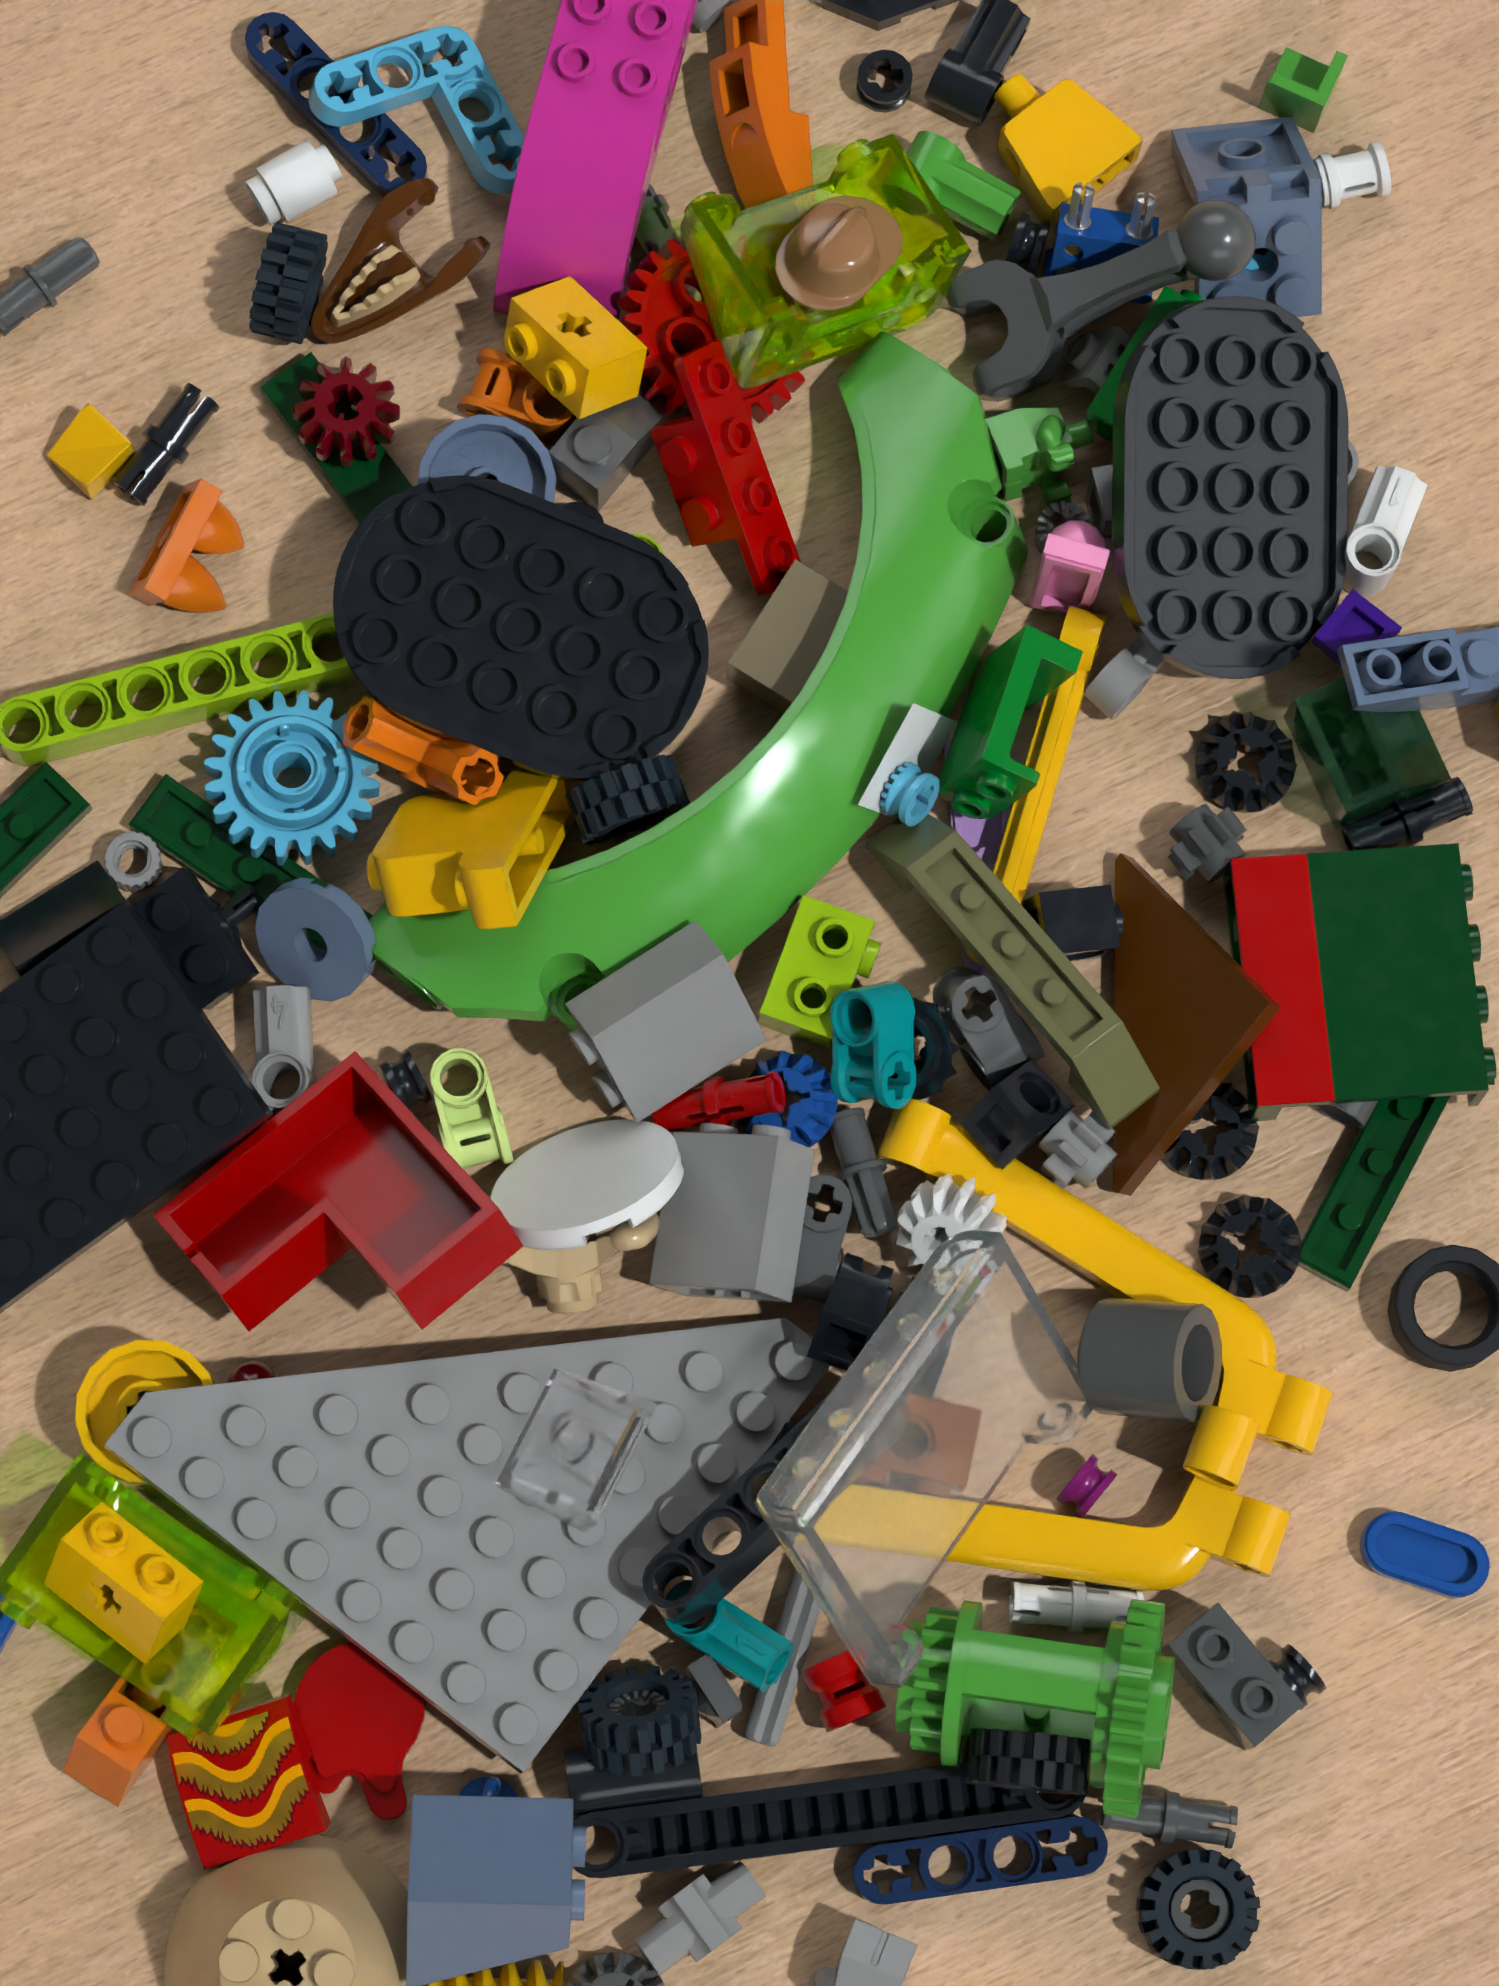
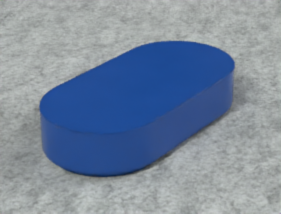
[1360,1511,1490,1599]

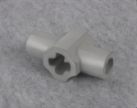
[633,1861,766,1976]

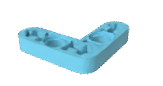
[308,25,525,194]

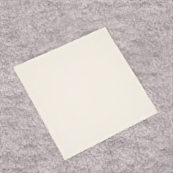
[858,703,957,819]

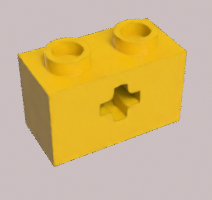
[502,276,648,419]
[43,1501,204,1664]

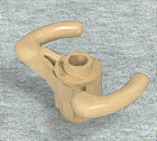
[501,1213,660,1314]

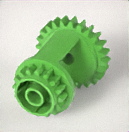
[895,1599,1175,1819]

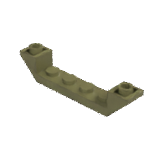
[865,814,1160,1130]

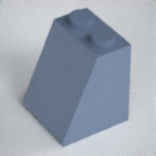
[406,1795,586,1986]

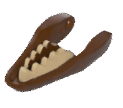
[311,178,490,344]

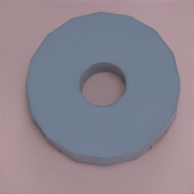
[255,878,376,1002]

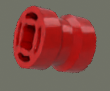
[801,1646,886,1733]

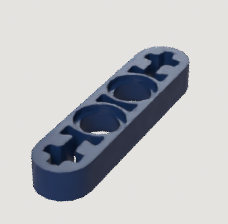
[245,12,428,197]
[852,1817,1108,1905]

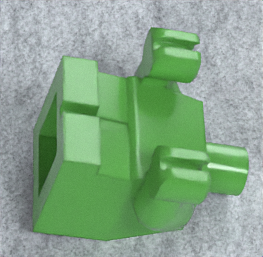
[986,408,1093,507]

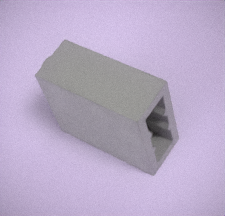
[565,920,767,1123]
[649,1123,815,1302]

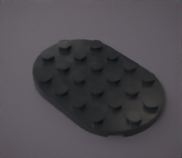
[1112,296,1349,679]
[333,475,709,781]

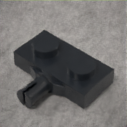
[133,868,265,1010]

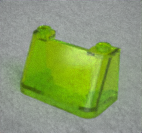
[680,134,972,388]
[0,1452,309,1741]

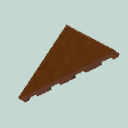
[1113,853,1281,1196]

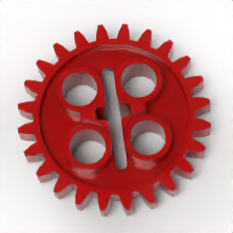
[617,230,815,424]

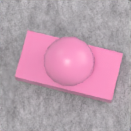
[1028,520,1110,616]

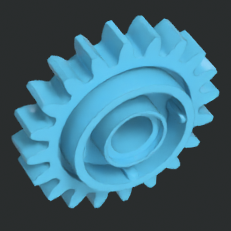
[204,690,380,866]

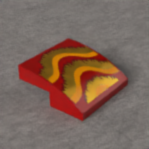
[166,1693,331,1870]

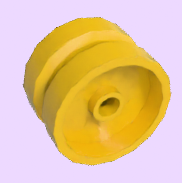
[75,1340,216,1491]

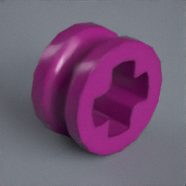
[1056,1454,1118,1518]

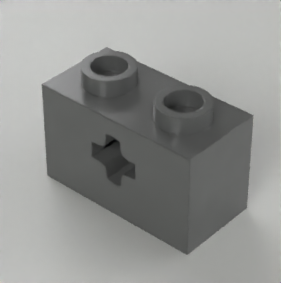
[1162,1603,1305,1750]

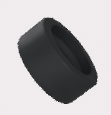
[1387,1245,1499,1372]

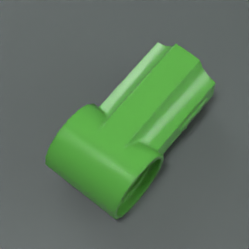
[888,131,1021,241]

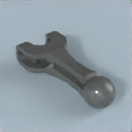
[944,199,1256,402]

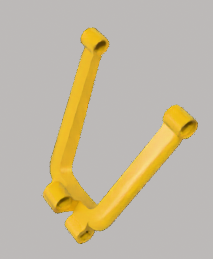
[760,1099,1334,1591]

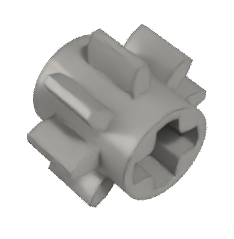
[1038,1111,1118,1189]

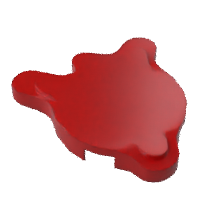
[294,1642,426,1820]

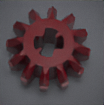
[292,356,400,468]

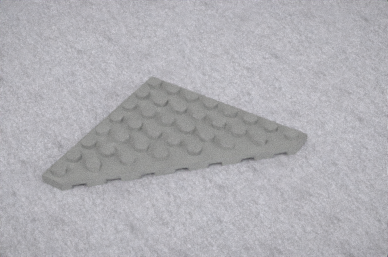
[103,1318,831,1774]

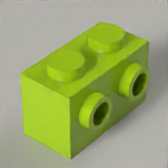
[758,895,881,1050]

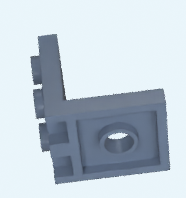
[1171,117,1322,317]

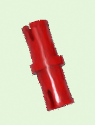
[652,1071,786,1132]

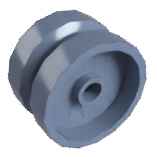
[418,414,556,503]

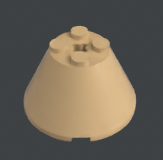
[164,1834,428,1986]

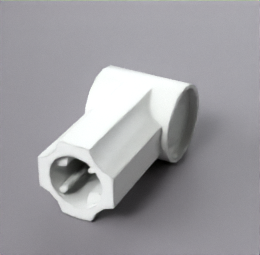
[1343,465,1427,597]

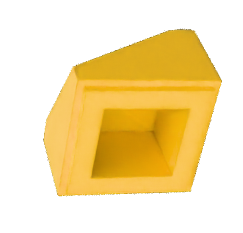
[47,403,135,500]

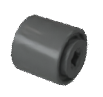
[1077,1297,1222,1422]

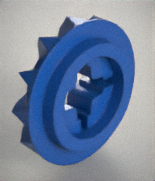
[741,1051,838,1147]

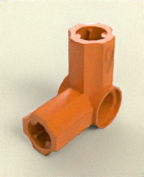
[342,695,504,806]

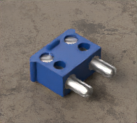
[1042,182,1160,304]

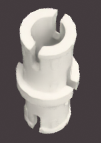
[1008,1580,1144,1633]

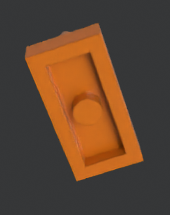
[128,478,244,613]

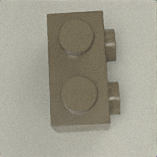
[727,559,848,714]

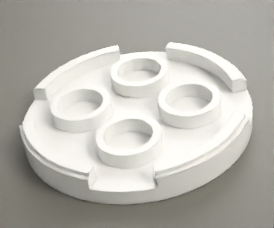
[491,1119,684,1250]

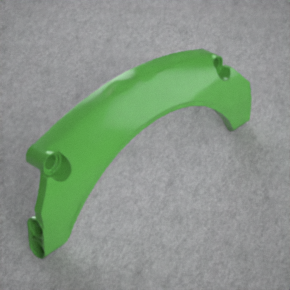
[369,331,1028,1032]

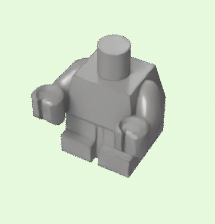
[808,1919,917,1986]

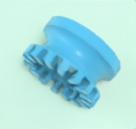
[880,762,940,827]

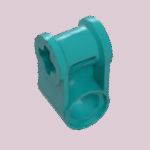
[830,981,917,1109]

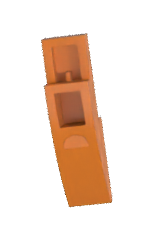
[709,0,815,251]

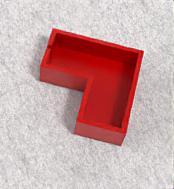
[153,1051,523,1332]

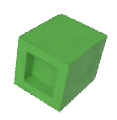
[1258,47,1348,133]

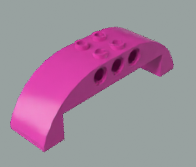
[493,0,698,321]

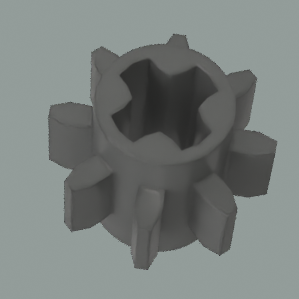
[1168,804,1247,883]

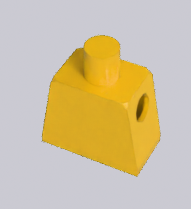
[994,73,1143,230]

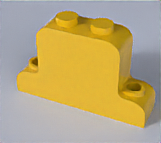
[367,767,574,929]

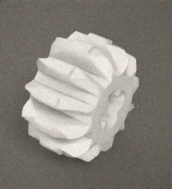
[896,1173,1008,1288]

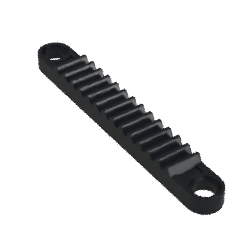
[573,1762,1088,1879]

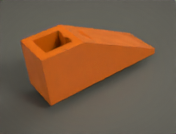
[63,1602,237,1807]

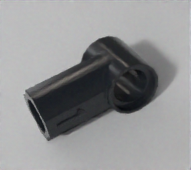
[925,0,1031,126]

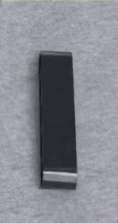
[642,1370,905,1625]

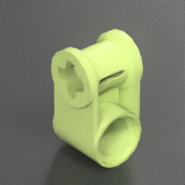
[430,1048,514,1169]

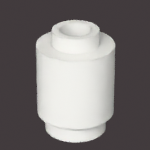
[245,139,342,225]

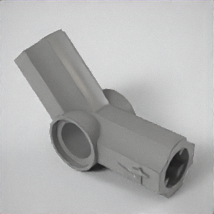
[219,985,318,1158]

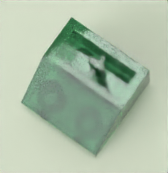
[1284,677,1451,830]

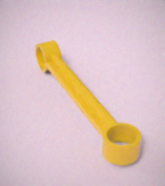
[962,606,1107,966]

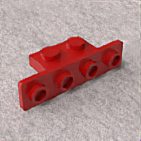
[650,340,801,595]

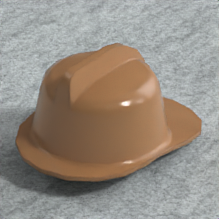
[775,195,903,311]

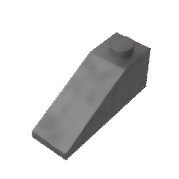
[549,339,688,512]

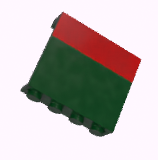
[1223,843,1496,1122]

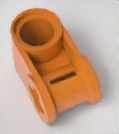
[457,348,577,446]

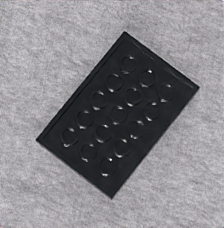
[0,902,273,1313]

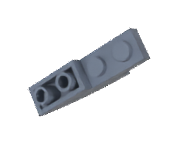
[1337,627,1499,712]

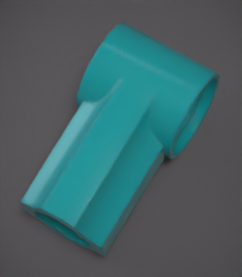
[664,1580,795,1693]

